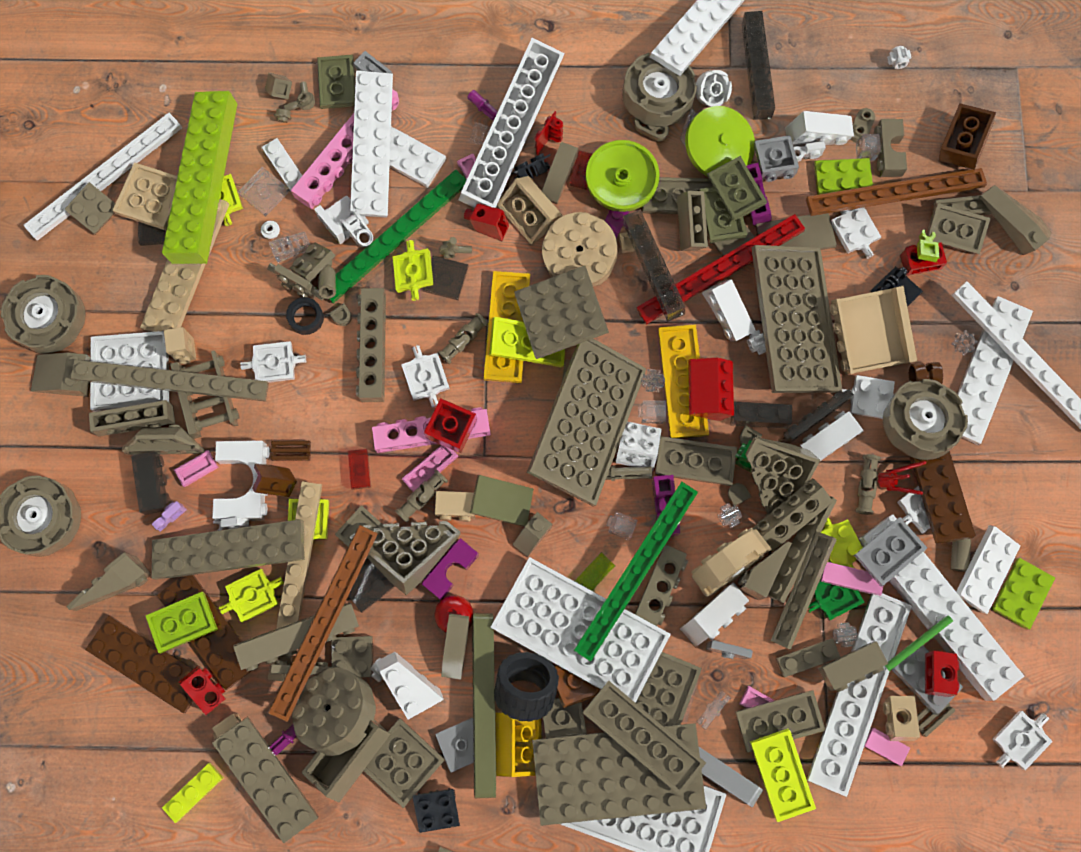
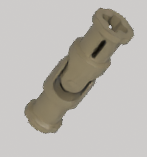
[437,313,488,364]
[855,454,881,515]
[395,469,448,522]

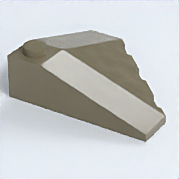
[745,437,820,516]
[349,521,461,595]

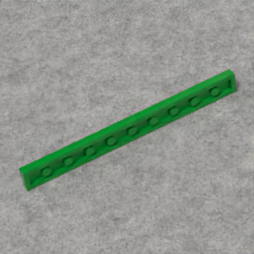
[329,169,467,304]
[574,481,698,662]

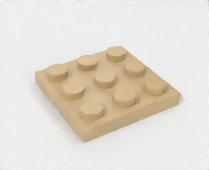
[112,162,178,230]

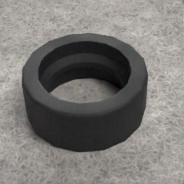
[286,297,324,335]

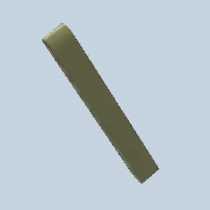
[472,613,496,799]

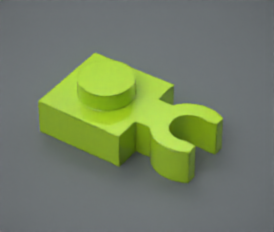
[917,230,939,262]

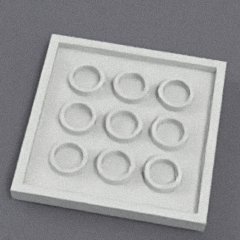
[90,331,169,412]

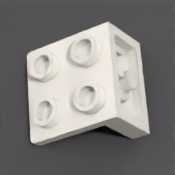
[314,196,369,244]
[615,421,661,471]

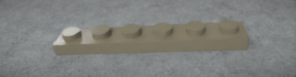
[768,496,837,603]
[771,531,837,650]

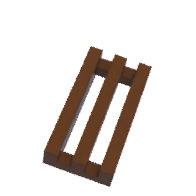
[271,441,311,461]

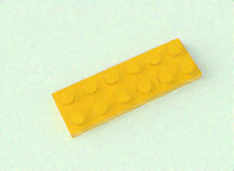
[484,271,530,383]
[658,325,709,439]

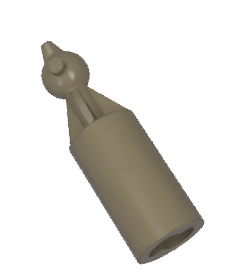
[318,260,336,299]
[951,539,971,572]

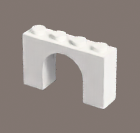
[213,441,270,521]

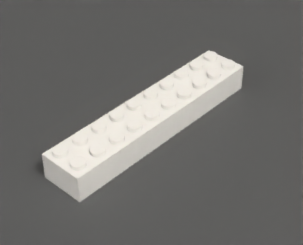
[458,38,565,208]
[859,514,1024,701]

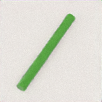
[885,615,953,671]

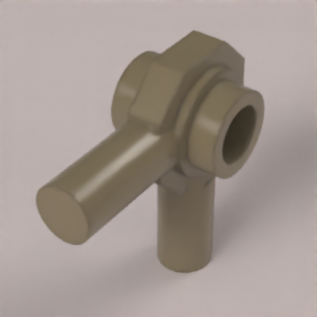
[284,82,315,111]
[439,237,472,259]

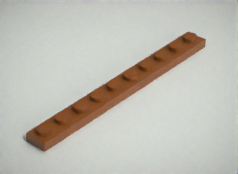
[806,168,987,216]
[268,525,378,722]

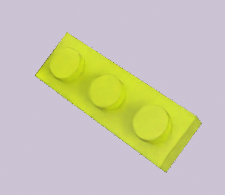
[162,763,224,823]

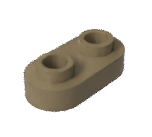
[851,108,875,143]
[634,118,669,141]

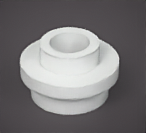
[261,221,280,239]

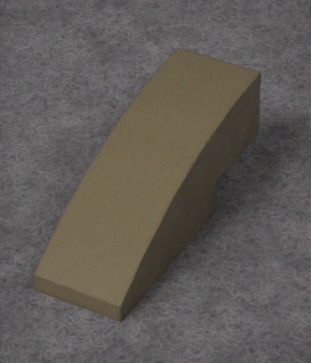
[542,142,578,204]
[441,614,469,680]

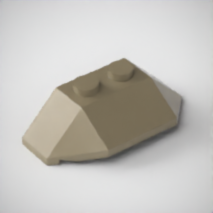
[122,425,205,455]

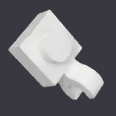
[794,141,826,162]
[213,517,249,531]

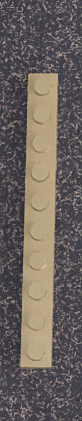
[268,482,323,682]

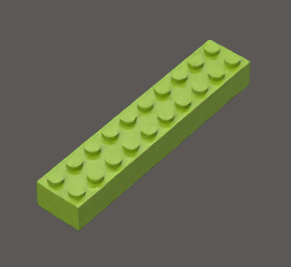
[162,91,238,264]

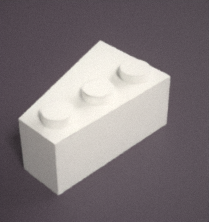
[785,111,854,147]
[702,280,756,341]
[801,411,864,461]
[680,583,749,647]
[377,652,444,720]

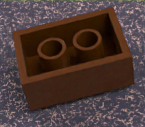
[939,103,996,170]

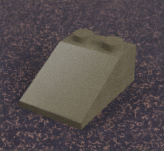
[31,353,91,397]
[738,542,792,601]

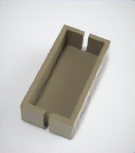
[302,720,391,802]

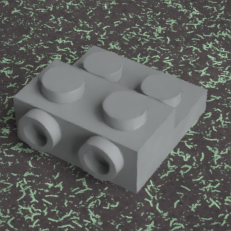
[754,135,799,182]

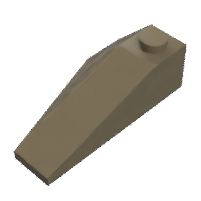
[979,185,1052,255]
[67,552,151,611]

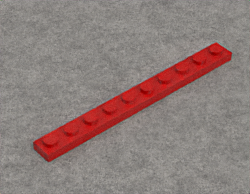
[636,214,805,325]

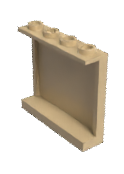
[830,286,917,375]

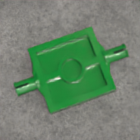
[807,579,865,621]

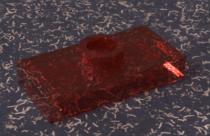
[570,151,592,190]
[348,449,371,490]

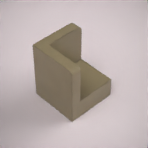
[265,72,292,99]

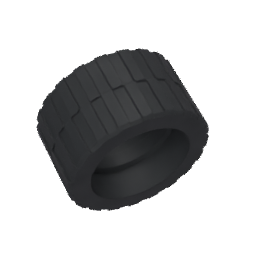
[494,652,559,722]

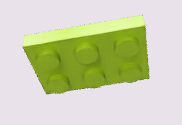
[814,158,873,195]
[992,558,1055,630]
[146,592,218,653]

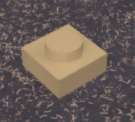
[619,231,641,253]

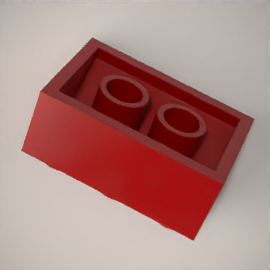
[688,357,734,421]

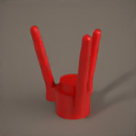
[878,461,926,495]

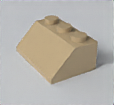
[497,176,563,244]

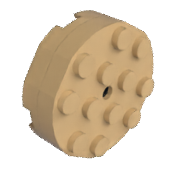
[542,212,617,287]
[691,528,771,597]

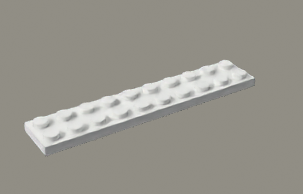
[807,593,912,797]

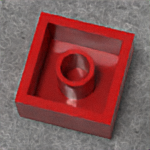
[424,398,477,453]

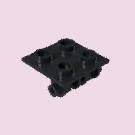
[511,153,550,179]
[870,266,923,307]
[412,788,460,833]

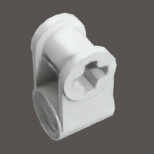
[340,211,373,247]

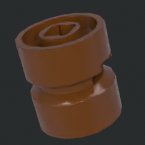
[908,362,943,384]

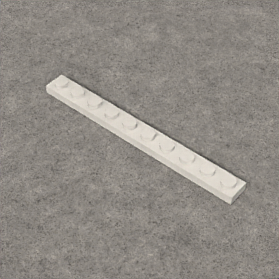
[24,113,182,241]
[951,282,1081,430]

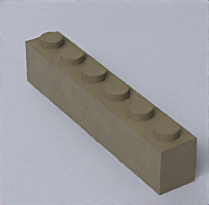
[233,603,359,672]

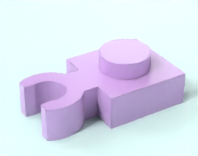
[152,501,187,531]

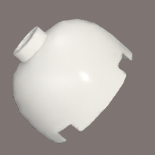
[696,70,732,107]

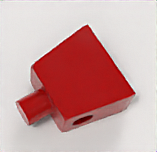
[464,204,509,241]

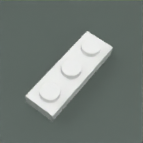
[262,138,302,191]

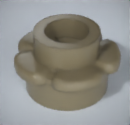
[274,109,292,123]

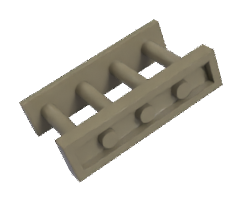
[170,351,240,439]

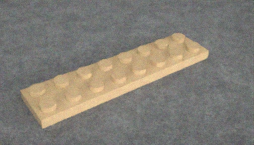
[140,199,229,332]

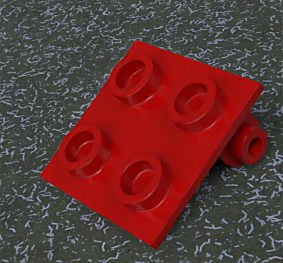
[534,111,563,156]

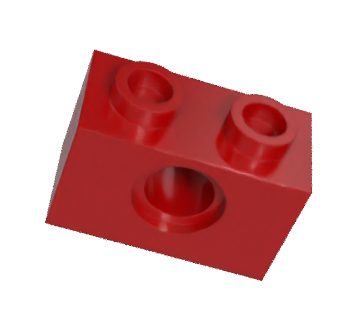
[925,651,960,697]

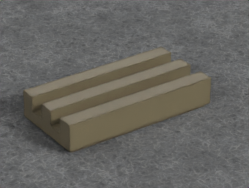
[917,703,956,737]

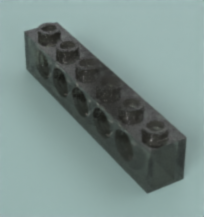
[741,11,775,120]
[623,209,686,322]

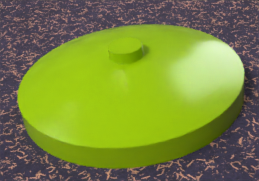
[685,106,755,177]
[586,140,659,212]

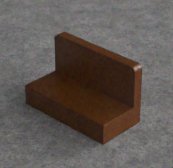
[252,463,297,497]

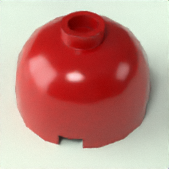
[434,595,474,633]

